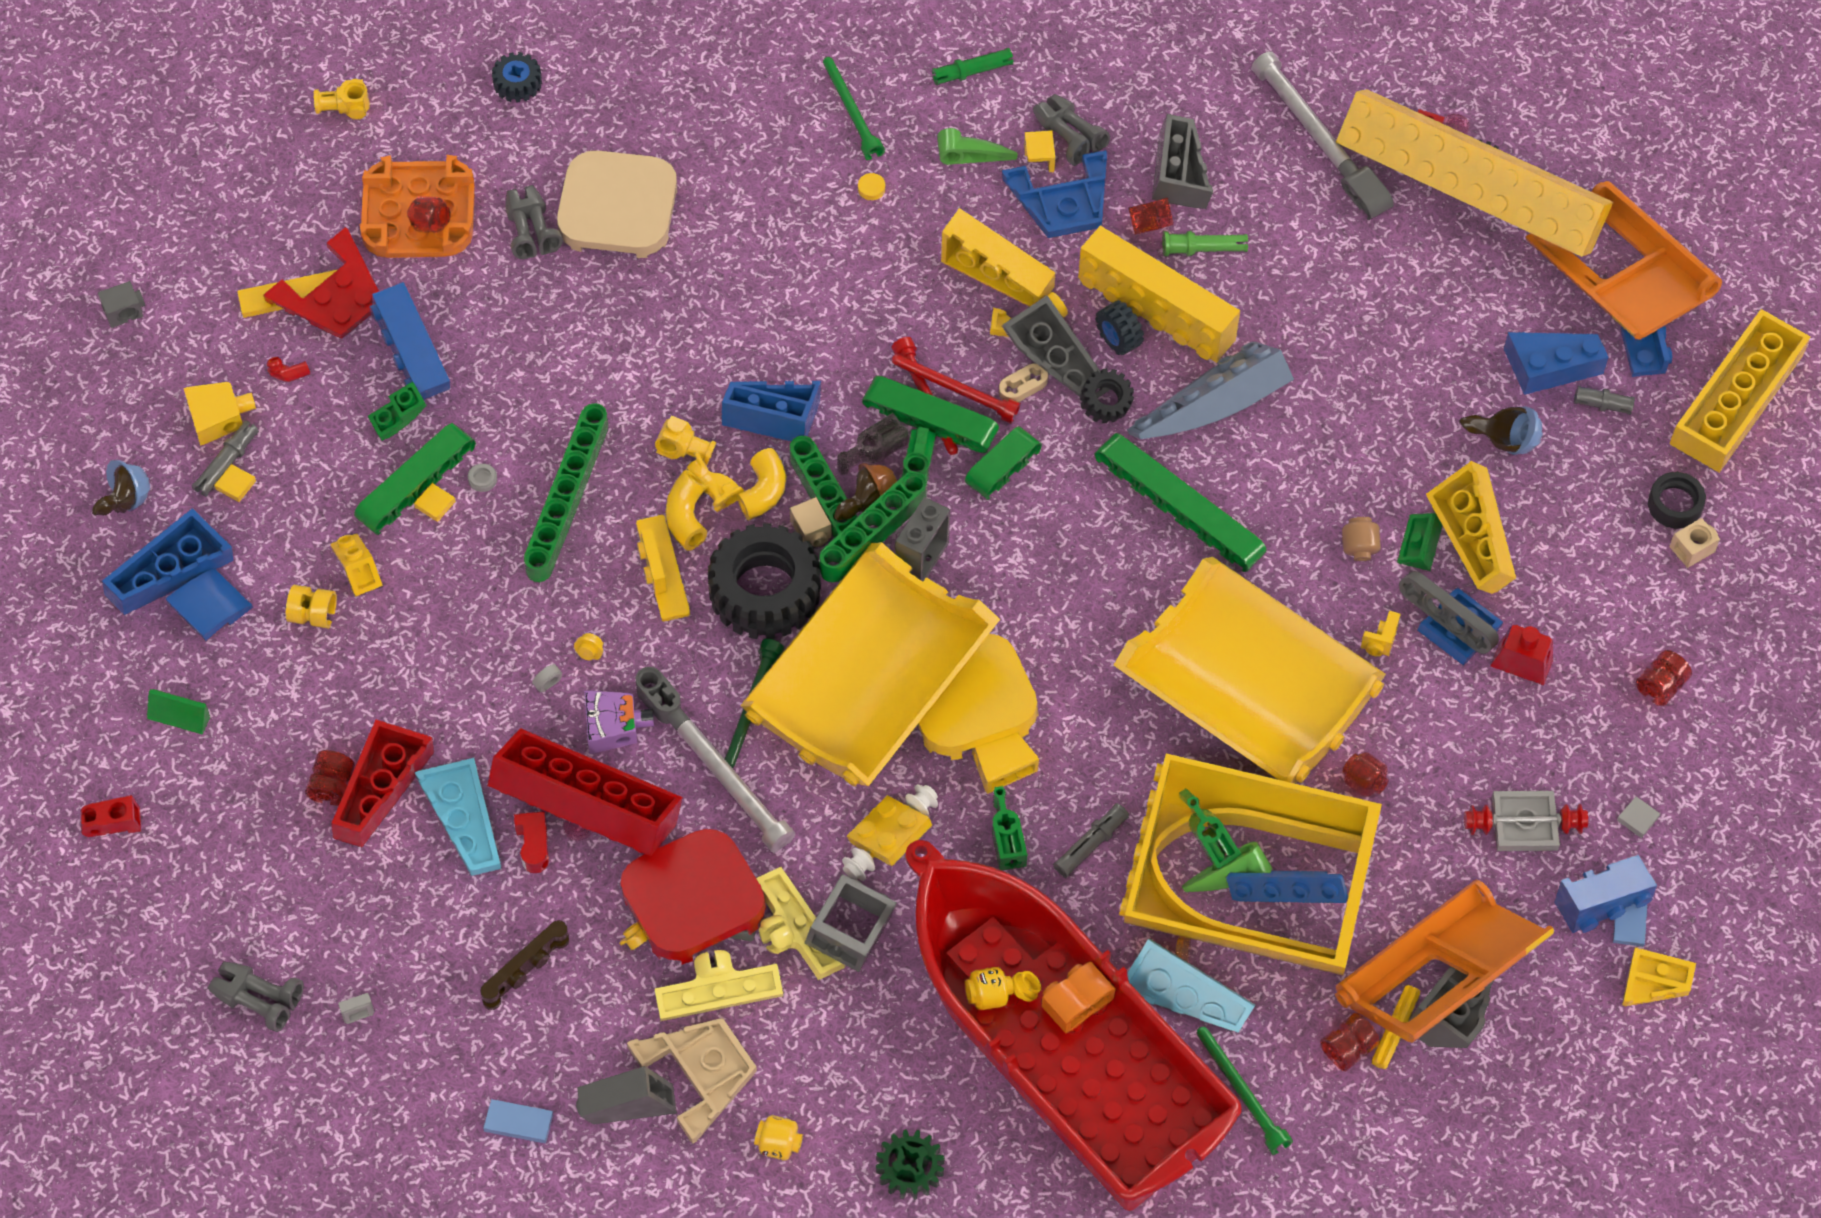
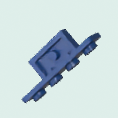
[1226,871,1348,903]

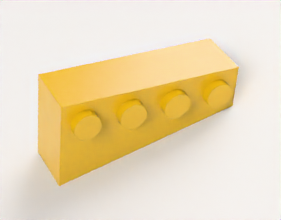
[941,208,1055,307]
[1426,461,1516,594]

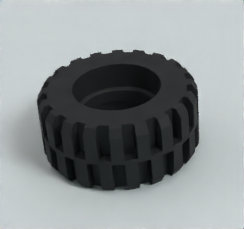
[708,523,821,639]

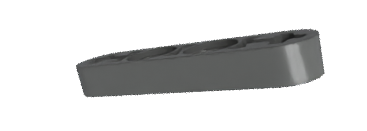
[1399,571,1499,654]

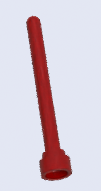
[891,337,958,455]
[892,354,1021,424]

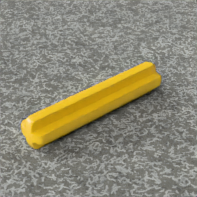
[1372,985,1420,1069]

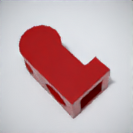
[80,795,141,837]
[514,811,549,873]

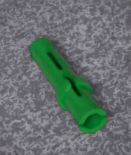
[931,48,1014,86]

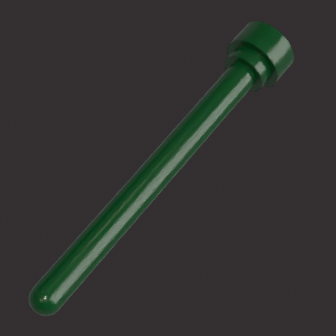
[725,639,784,769]

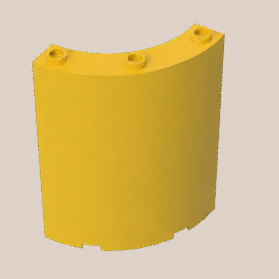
[740,542,1000,787]
[1113,557,1386,783]

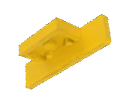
[636,515,690,622]

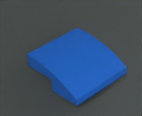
[166,568,253,641]
[1417,587,1503,665]

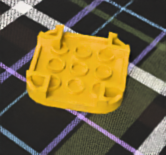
[917,634,1039,761]

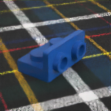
[1620,326,1672,377]

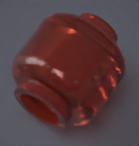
[407,196,451,233]
[1342,752,1389,797]

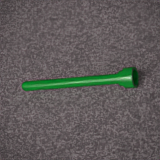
[823,57,885,160]
[1196,1026,1293,1155]

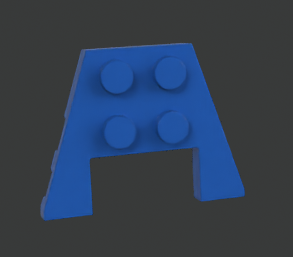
[1002,150,1107,238]

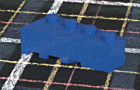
[369,282,450,400]
[102,508,234,615]

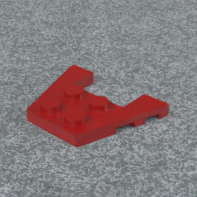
[263,227,379,339]

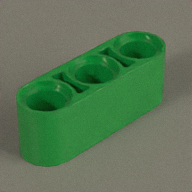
[965,426,1042,500]

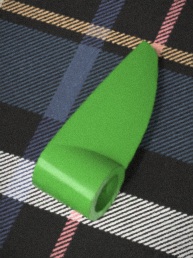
[937,128,1018,165]
[1182,842,1272,892]

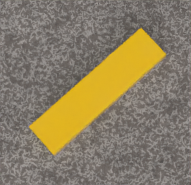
[237,270,337,318]

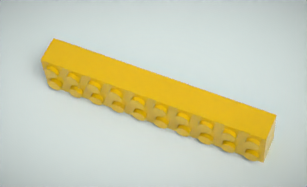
[1336,89,1613,257]

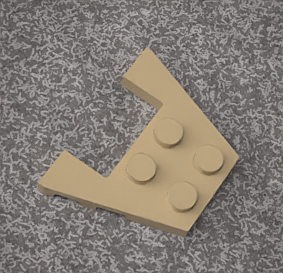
[627,1018,757,1144]

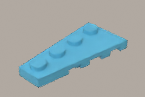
[415,758,501,876]
[1127,938,1255,1033]

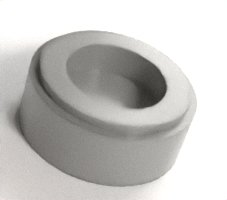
[468,464,497,492]
[532,664,562,692]

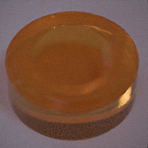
[1175,936,1191,963]

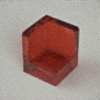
[1128,198,1174,235]

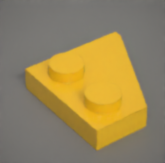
[1622,947,1696,1006]

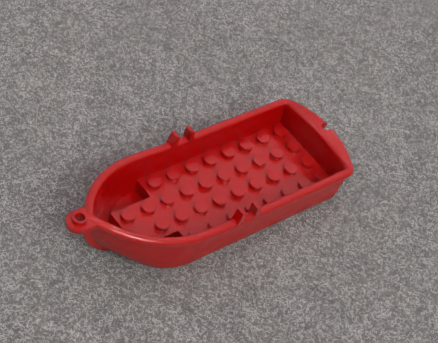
[905,840,1242,1211]

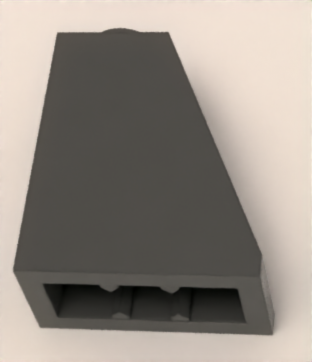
[576,1066,677,1125]

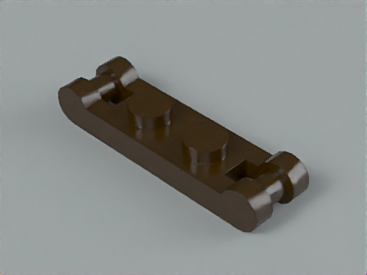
[480,920,569,1010]

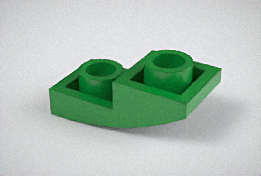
[368,381,426,441]

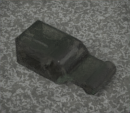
[837,413,908,475]

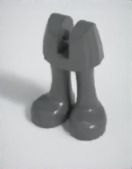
[1033,94,1110,166]
[505,185,563,259]
[208,961,304,1032]

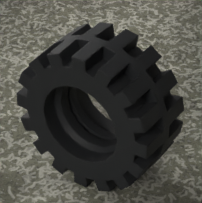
[1080,368,1134,423]

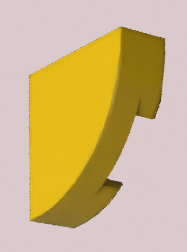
[990,307,1012,337]

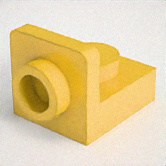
[1361,611,1400,656]

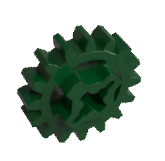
[876,1129,945,1200]

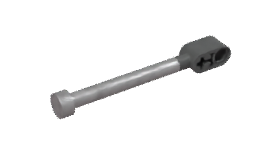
[1251,52,1394,220]
[636,667,795,853]

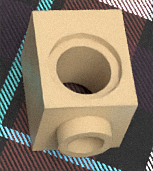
[790,497,831,547]
[1670,518,1720,568]

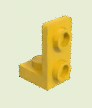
[330,534,383,597]

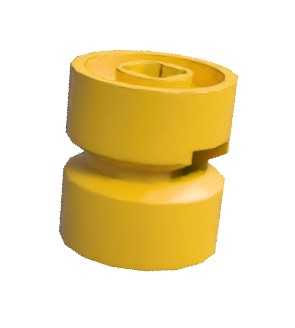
[285,584,337,629]

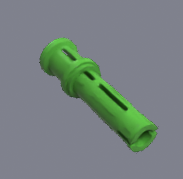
[1162,231,1248,257]

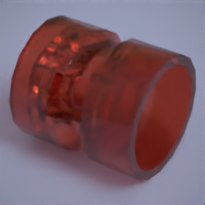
[1636,650,1692,706]
[305,750,355,806]
[1320,1013,1380,1072]

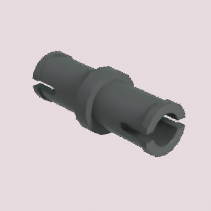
[1574,386,1635,415]

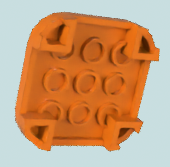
[359,155,475,258]

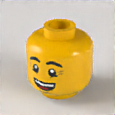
[965,967,1013,1010]
[754,1115,803,1161]

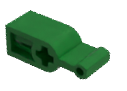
[992,786,1028,871]
[1179,788,1241,869]

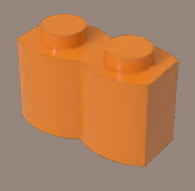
[1042,962,1115,1033]

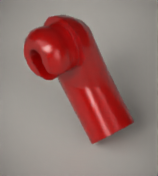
[267,357,310,382]

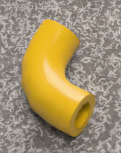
[737,448,787,520]
[665,470,707,551]

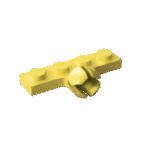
[756,867,845,980]
[654,950,783,1021]

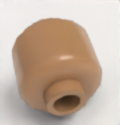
[1342,517,1381,561]

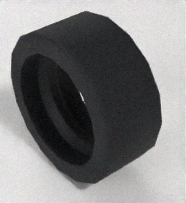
[1647,471,1706,529]

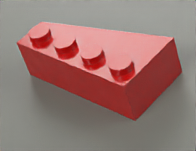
[331,719,434,848]

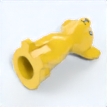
[686,452,744,512]

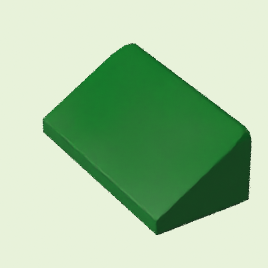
[1397,513,1443,571]
[147,689,210,734]

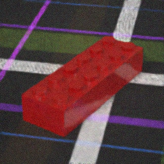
[487,728,683,856]

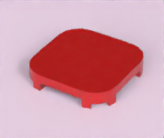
[620,829,766,965]

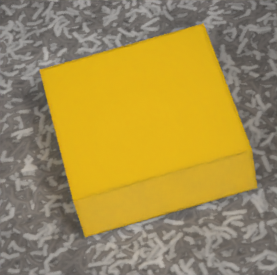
[214,464,256,502]
[414,483,456,522]

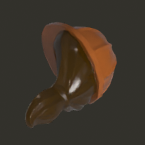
[835,463,897,521]

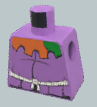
[584,691,654,754]

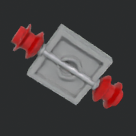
[1464,791,1588,851]

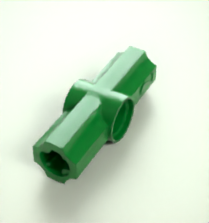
[896,427,936,509]

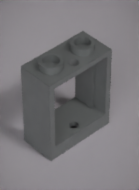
[895,497,950,582]
[804,874,897,972]

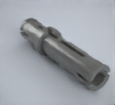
[192,420,259,497]
[1053,803,1129,878]

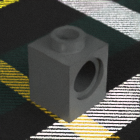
[98,281,145,328]

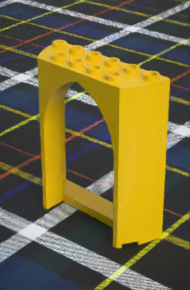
[1119,753,1382,975]

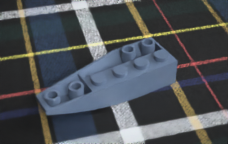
[1127,342,1294,439]

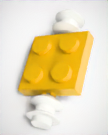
[842,784,938,881]

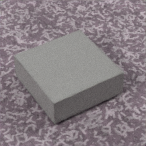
[1617,796,1660,838]
[338,993,374,1024]

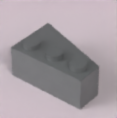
[1152,114,1213,209]

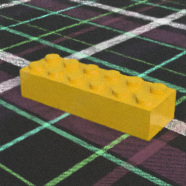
[1078,226,1240,363]
[1670,309,1811,473]

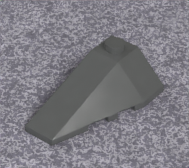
[1002,296,1111,399]
[1408,966,1494,1048]

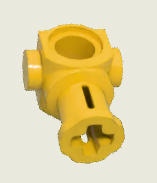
[314,79,370,120]
[655,415,717,465]

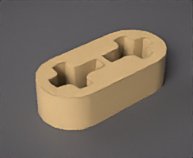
[999,363,1048,402]

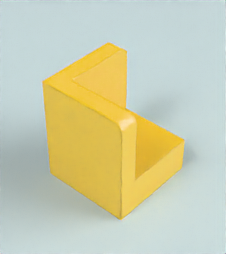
[1024,131,1055,172]

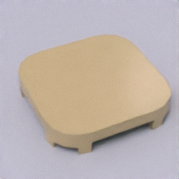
[557,151,677,258]

